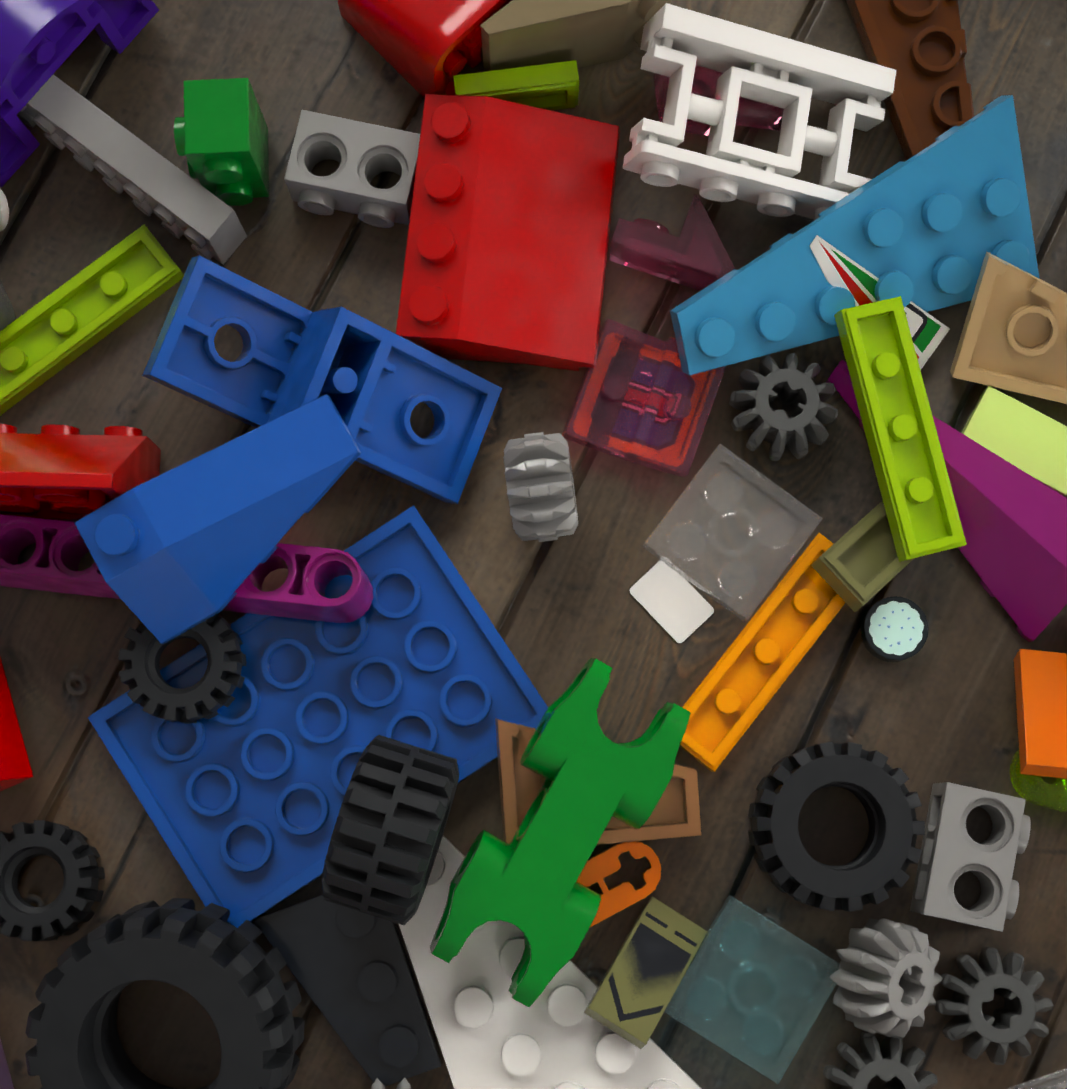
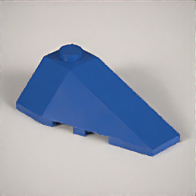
[75,394,361,644]

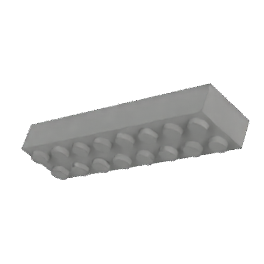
[17,74,247,265]

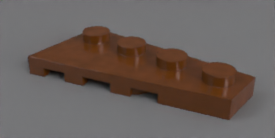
[846,0,974,161]

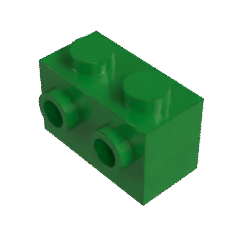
[174,78,269,206]

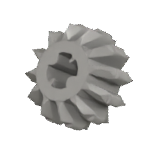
[503,432,578,542]
[830,918,943,1038]

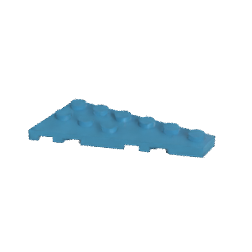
[670,95,1040,375]

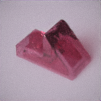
[609,194,735,291]

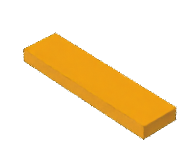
[679,533,845,772]

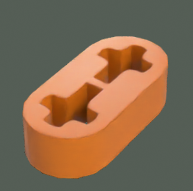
[576,841,661,927]

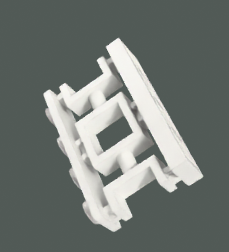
[623,3,896,220]

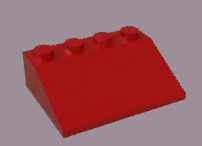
[396,94,620,368]
[0,424,161,521]

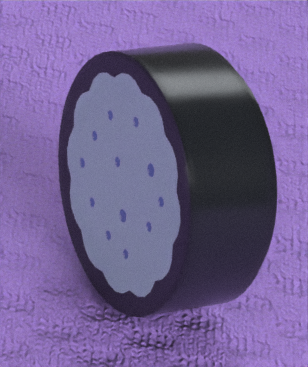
[860,596,928,662]

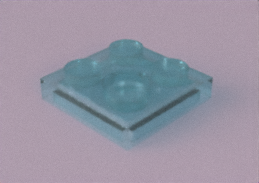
[664,895,840,1084]

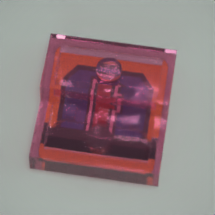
[562,319,726,477]

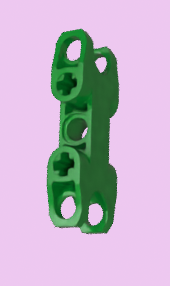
[430,658,691,1007]

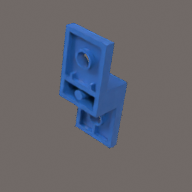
[142,255,502,504]

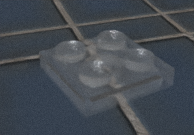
[643,444,823,622]

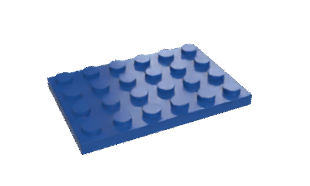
[88,505,548,928]

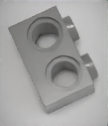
[284,110,420,228]
[910,782,1031,932]

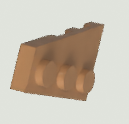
[495,718,702,845]

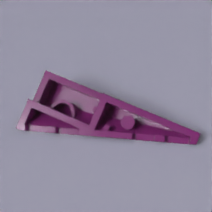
[826,359,1067,642]

